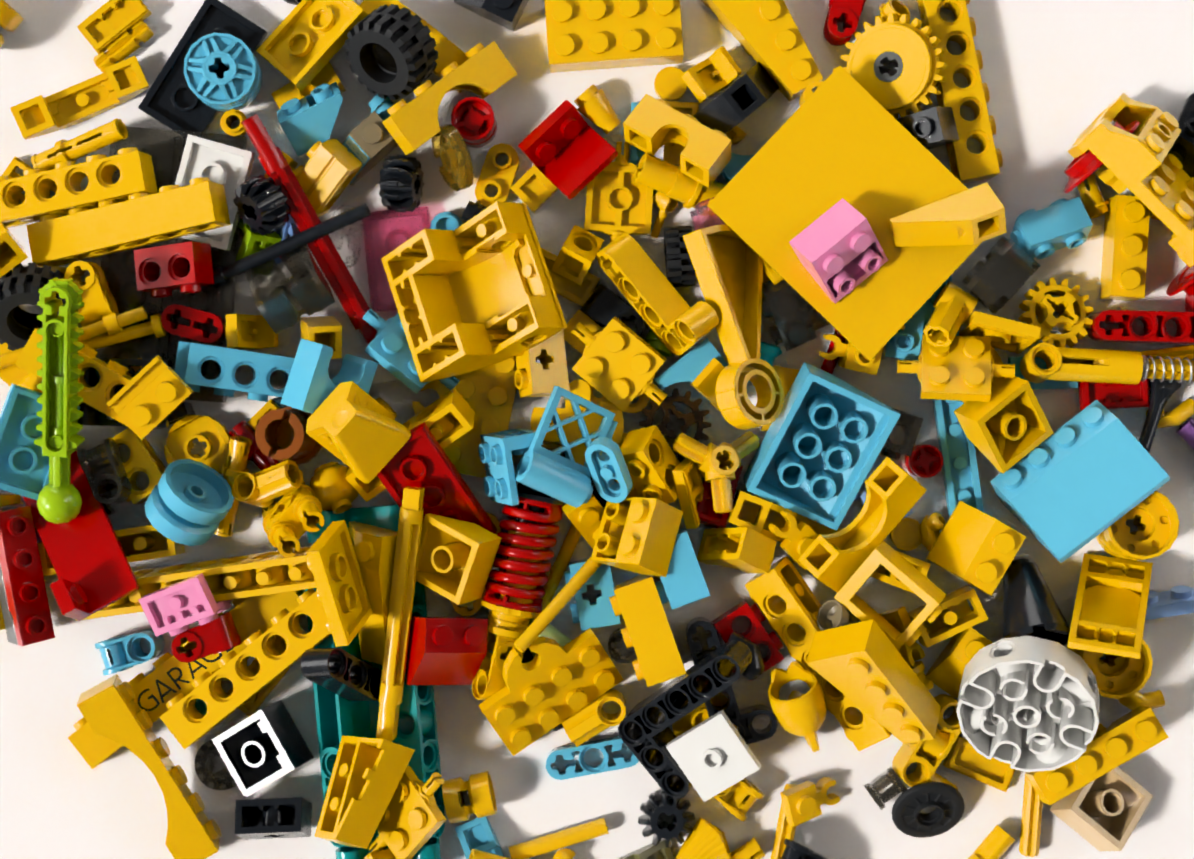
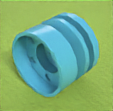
[183,32,262,112]

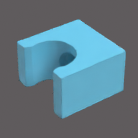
[280,338,378,414]

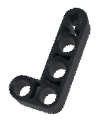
[685,617,778,745]

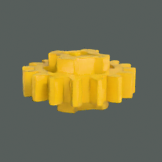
[1018,277,1094,348]

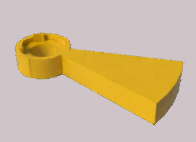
[682,224,784,430]

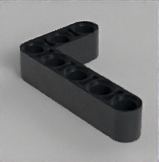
[618,640,752,799]

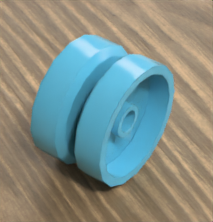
[144,459,234,546]

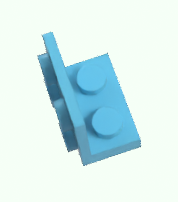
[478,428,543,506]

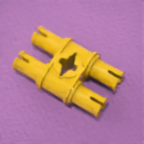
[261,482,325,557]

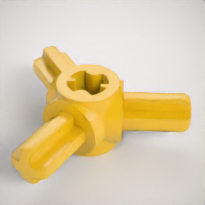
[673,431,760,513]

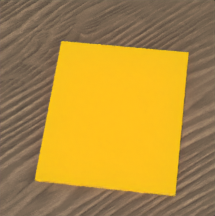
[707,65,982,361]

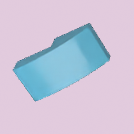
[455,817,505,859]

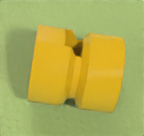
[442,771,497,824]

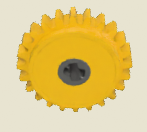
[840,13,948,119]

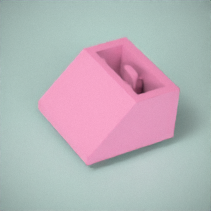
[789,198,888,304]

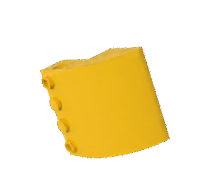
[381,201,567,382]

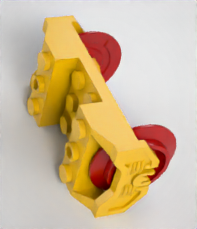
[1063,92,1194,296]

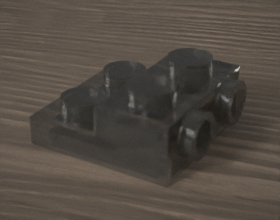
[762,279,830,351]

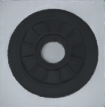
[892,782,965,838]

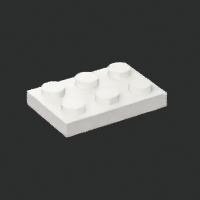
[175,134,256,251]

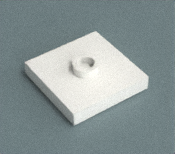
[666,709,761,802]

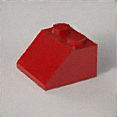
[407,617,488,685]

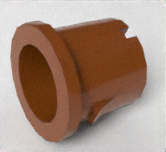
[255,406,322,465]

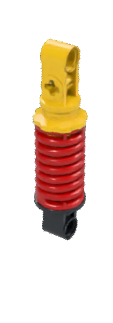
[472,440,566,700]

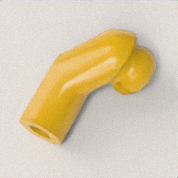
[1118,690,1165,710]

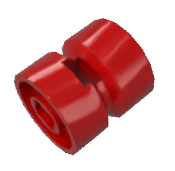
[451,97,497,148]

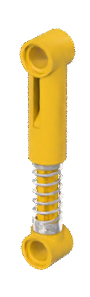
[1019,342,1194,385]

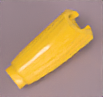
[675,817,731,859]

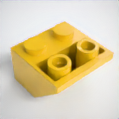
[590,497,683,577]

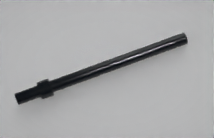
[190,203,371,296]

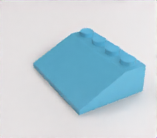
[743,362,901,531]
[990,399,1171,563]

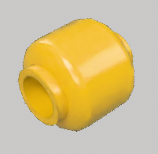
[310,461,358,514]

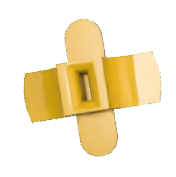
[530,379,624,466]

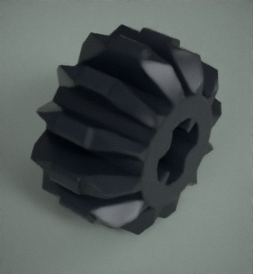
[378,154,424,213]
[233,175,291,236]
[638,790,695,848]

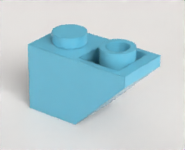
[276,82,343,157]

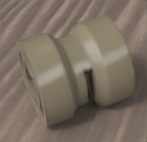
[817,600,861,630]

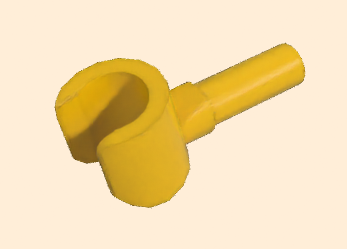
[650,191,678,239]

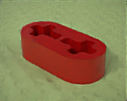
[161,304,226,344]

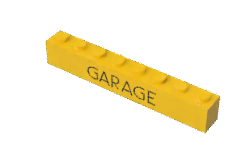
[68,590,304,769]

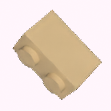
[1050,767,1153,851]

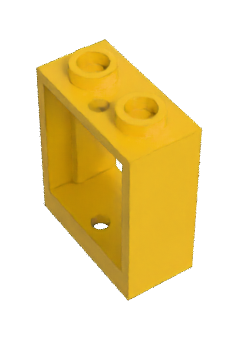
[834,541,947,650]

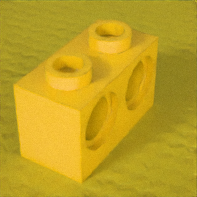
[620,425,680,503]
[97,427,166,505]

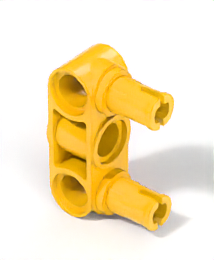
[892,694,962,790]

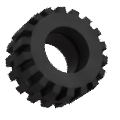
[345,4,438,100]
[0,263,66,351]

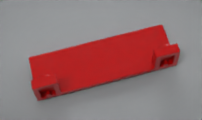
[22,449,139,621]

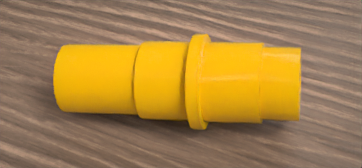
[634,153,725,215]

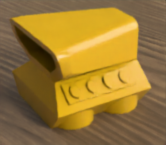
[306,381,411,483]

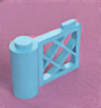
[515,386,618,508]

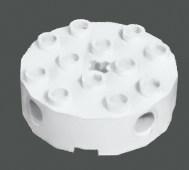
[956,635,1100,772]

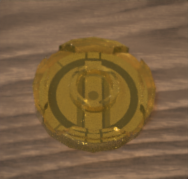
[431,124,474,191]

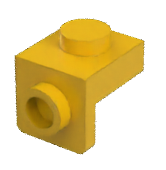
[681,46,742,104]
[225,313,279,350]

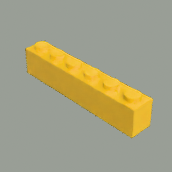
[26,177,231,266]

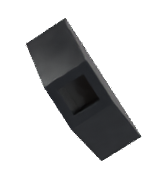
[694,62,779,134]

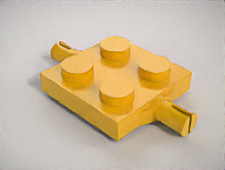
[584,141,654,243]
[571,316,668,411]
[897,334,1015,402]
[368,766,447,859]

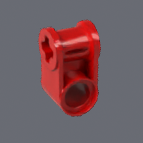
[823,0,866,46]
[171,612,242,663]

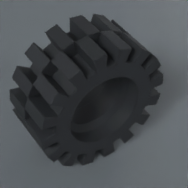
[664,226,696,287]

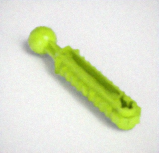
[34,277,85,524]

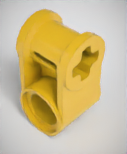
[65,260,119,326]
[714,778,765,822]

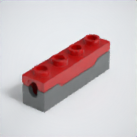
[0,503,55,646]

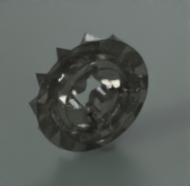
[195,737,237,790]

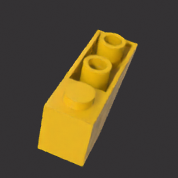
[890,182,1007,247]

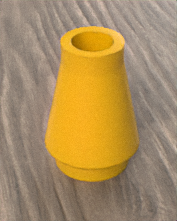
[574,84,621,135]

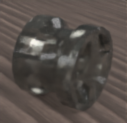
[608,627,637,663]

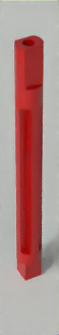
[241,114,377,345]

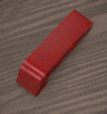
[1086,294,1194,344]

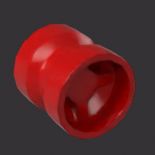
[904,444,943,478]

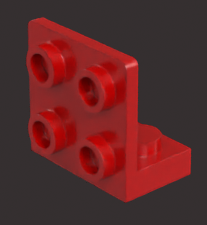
[518,99,618,199]

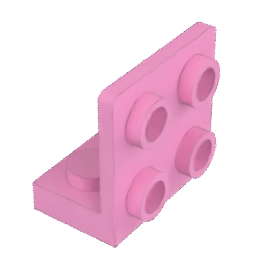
[139,573,233,637]

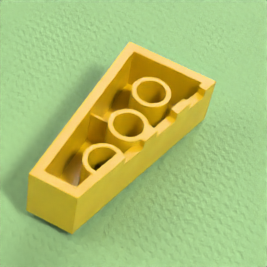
[701,0,823,102]
[806,619,941,744]

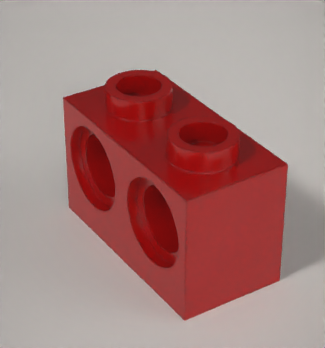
[134,241,214,298]
[711,599,785,681]

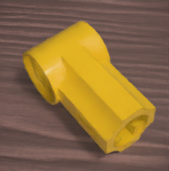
[923,281,978,348]
[232,459,304,508]
[561,689,627,747]

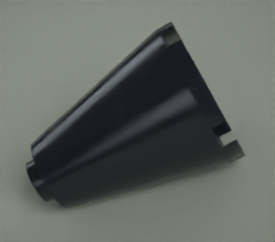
[1003,558,1070,646]

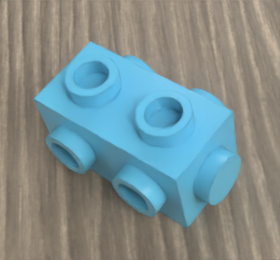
[1010,197,1093,261]

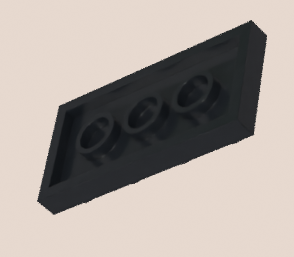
[138,0,268,139]

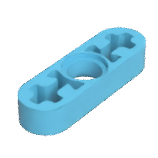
[546,736,639,780]

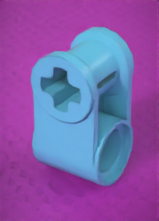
[94,629,165,676]

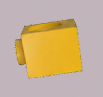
[551,225,604,285]

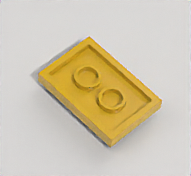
[256,0,368,91]
[306,520,373,647]

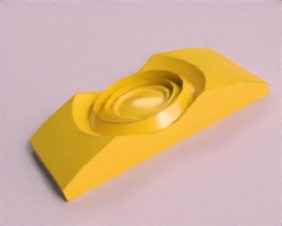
[1067,553,1153,659]

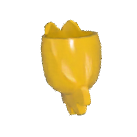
[768,661,827,752]

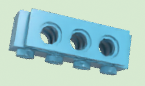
[174,341,295,402]

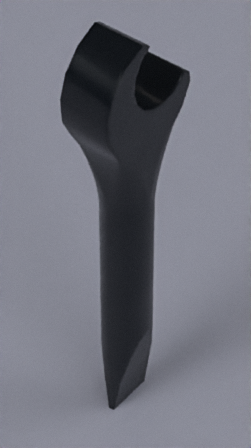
[1139,379,1182,453]

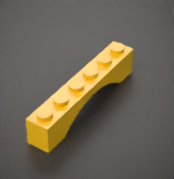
[727,490,931,594]
[77,674,222,859]

